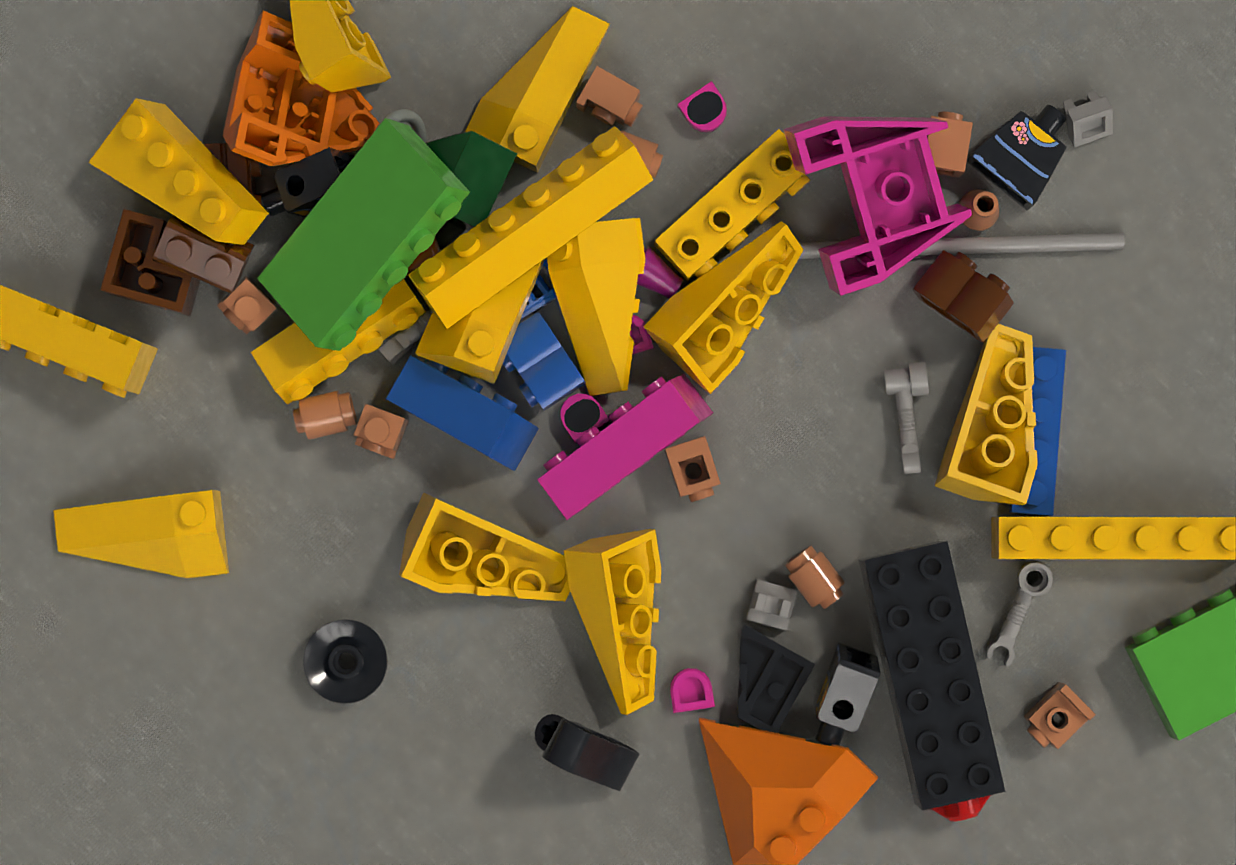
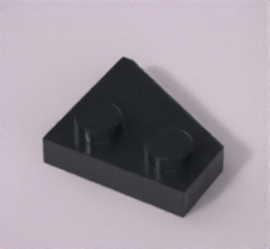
[737,624,815,733]

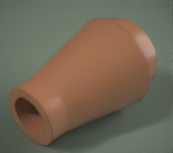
[959,189,1000,231]

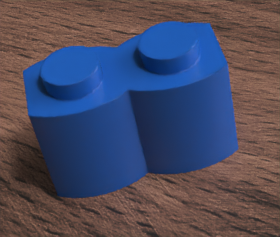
[503,312,586,411]

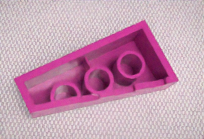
[537,374,713,520]

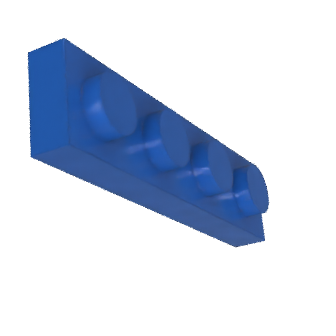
[1009,347,1066,516]

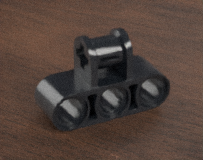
[535,714,640,791]

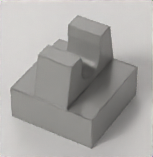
[1063,90,1113,147]
[746,579,798,631]

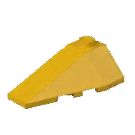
[289,0,391,93]
[465,6,610,173]
[547,218,645,396]
[643,221,804,394]
[415,259,545,384]
[934,324,1038,505]
[53,490,229,578]
[399,492,570,602]

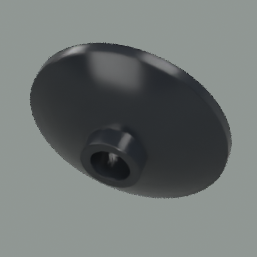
[303,619,388,704]

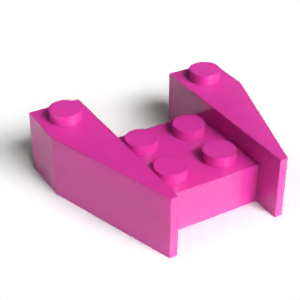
[784,116,972,296]

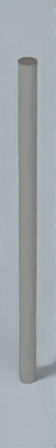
[799,233,1125,259]

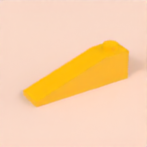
[564,529,661,715]

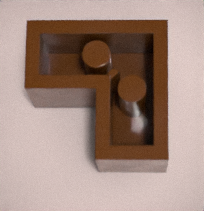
[100,209,201,317]

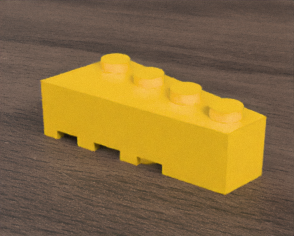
[88,98,269,245]
[0,285,158,398]

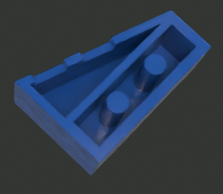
[386,355,539,471]

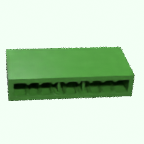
[257,118,470,351]
[1125,588,1236,740]

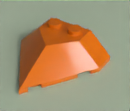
[223,10,379,166]
[698,718,879,865]

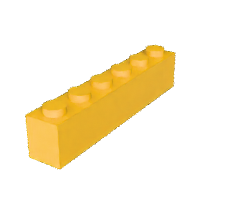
[408,126,653,329]
[991,517,1236,560]

